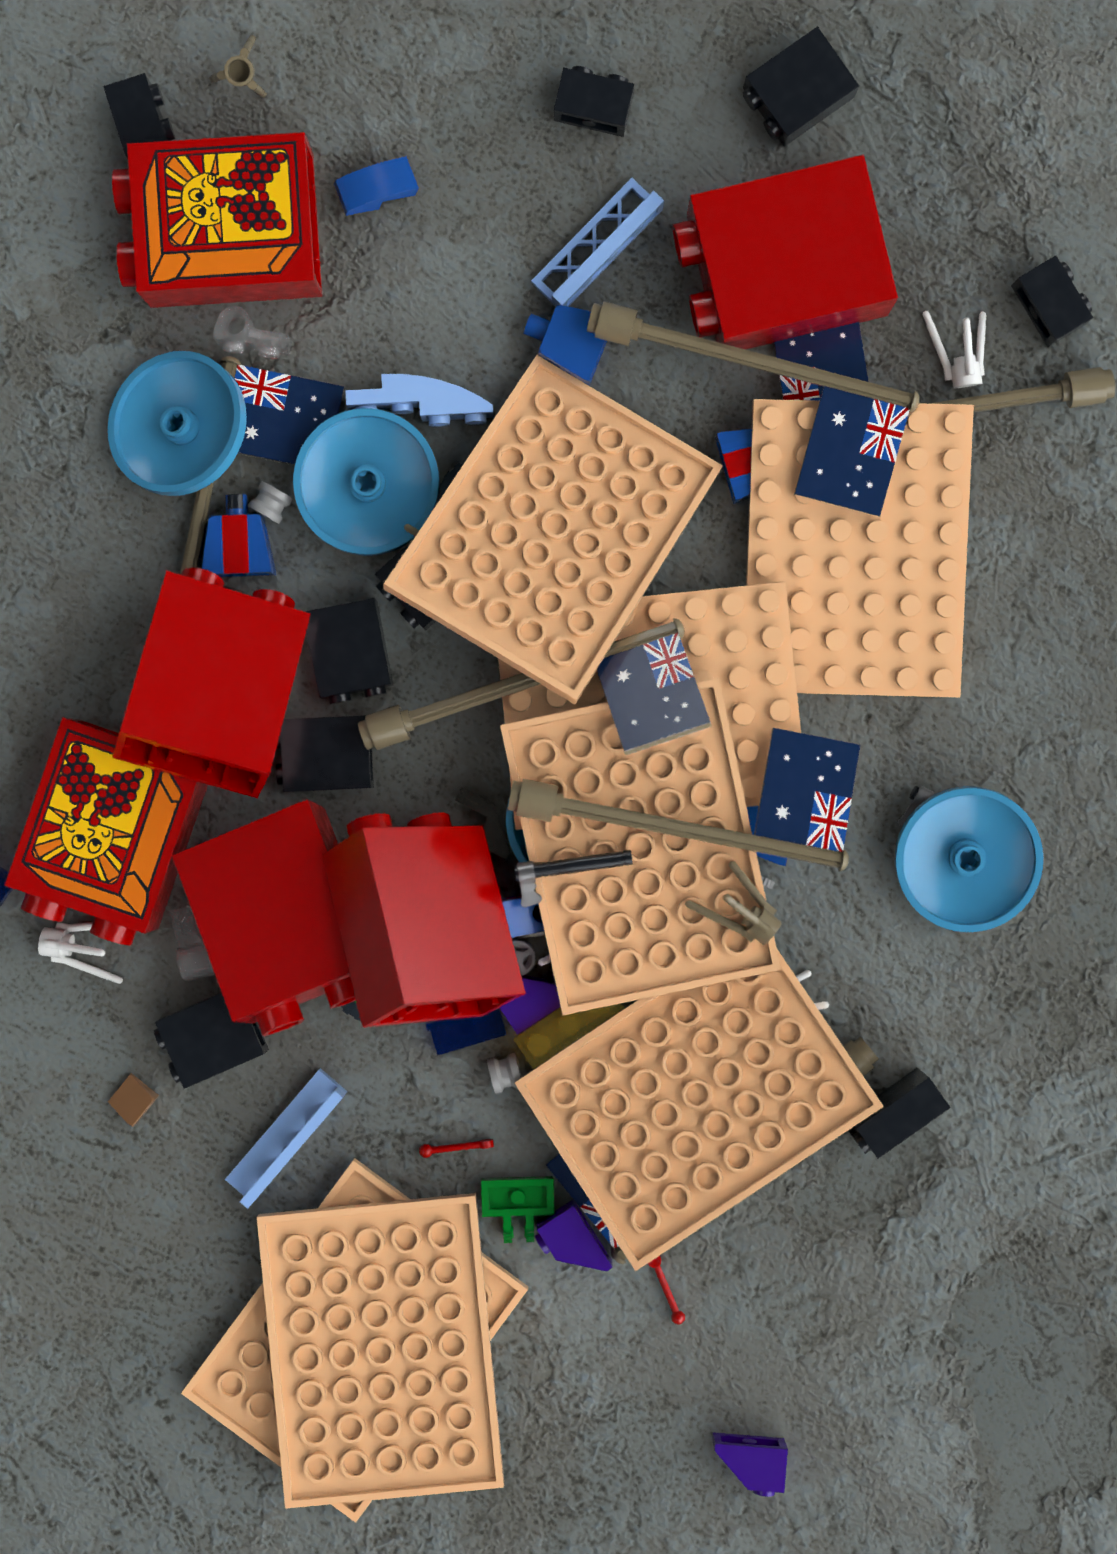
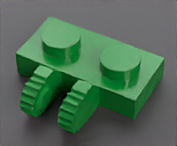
[481,1176,555,1243]

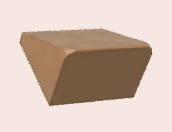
[108,1073,159,1127]

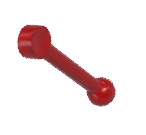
[419,1139,494,1158]
[648,1256,685,1325]

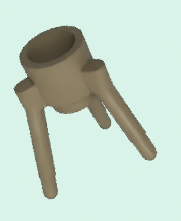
[209,35,267,98]
[685,861,782,945]

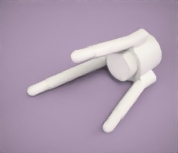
[923,311,986,389]
[38,922,123,984]

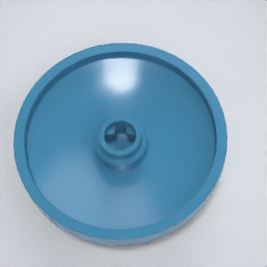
[107,351,247,496]
[293,408,440,556]
[895,786,1043,932]

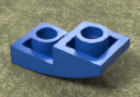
[334,157,419,216]

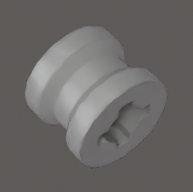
[248,481,293,524]
[512,938,536,976]
[487,1052,522,1094]

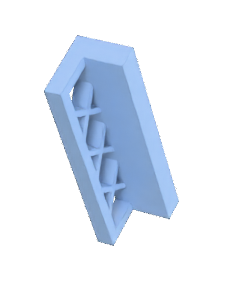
[531,178,664,307]
[225,1068,347,1209]

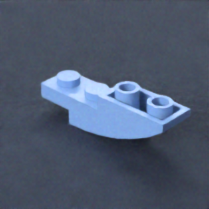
[345,374,494,427]

